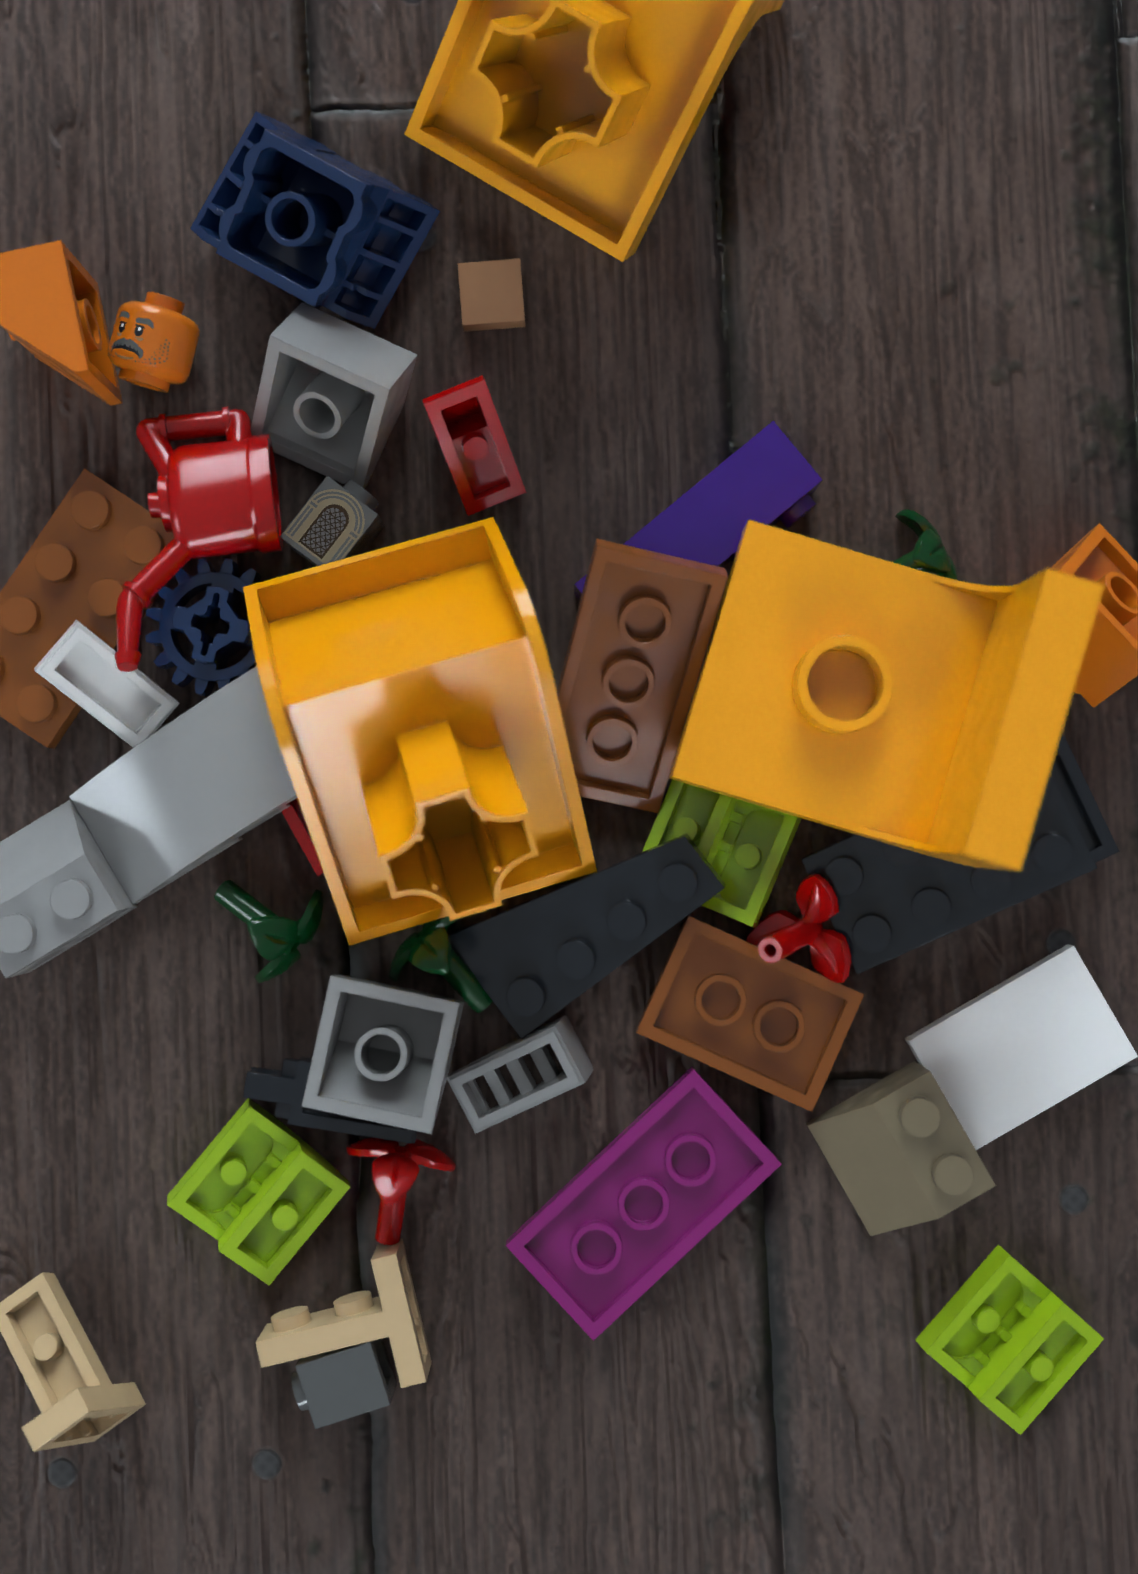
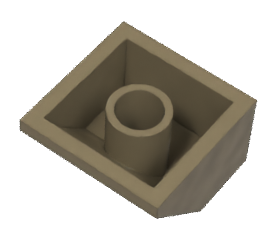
[806,1061,996,1236]

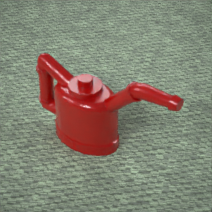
[114,406,283,672]

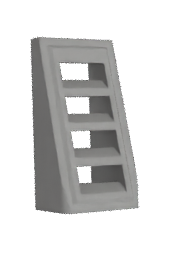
[447,1015,593,1134]

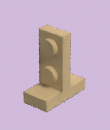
[255,1239,432,1388]
[0,1272,146,1452]

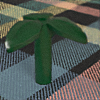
[892,509,958,580]
[214,880,323,983]
[389,916,492,1013]

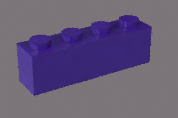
[574,421,822,600]

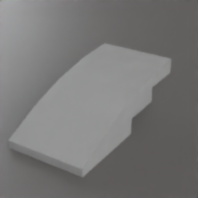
[69,666,297,904]

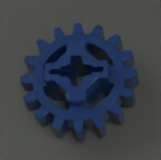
[145,558,262,697]

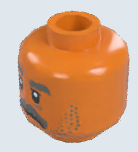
[108,291,200,393]

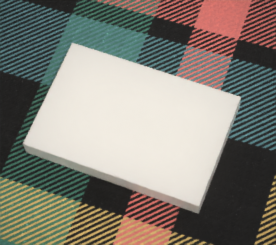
[904,944,1138,1150]

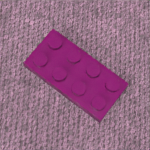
[506,1067,782,1341]

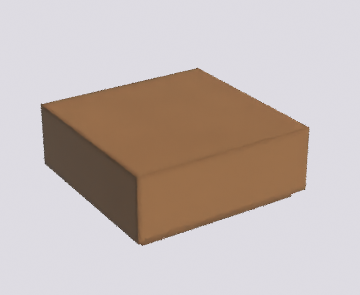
[458,258,526,332]

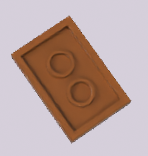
[636,915,864,1112]

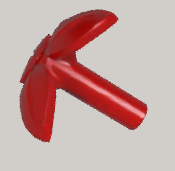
[746,874,851,983]
[347,1137,456,1245]

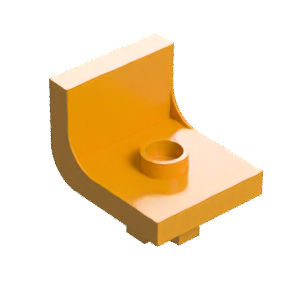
[404,0,784,262]
[243,517,597,946]
[669,520,1104,871]

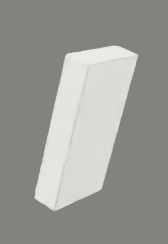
[34,619,179,748]

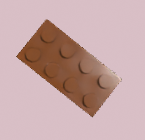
[0,468,174,749]
[557,538,728,813]

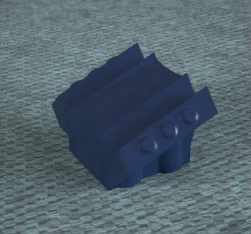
[190,111,440,329]

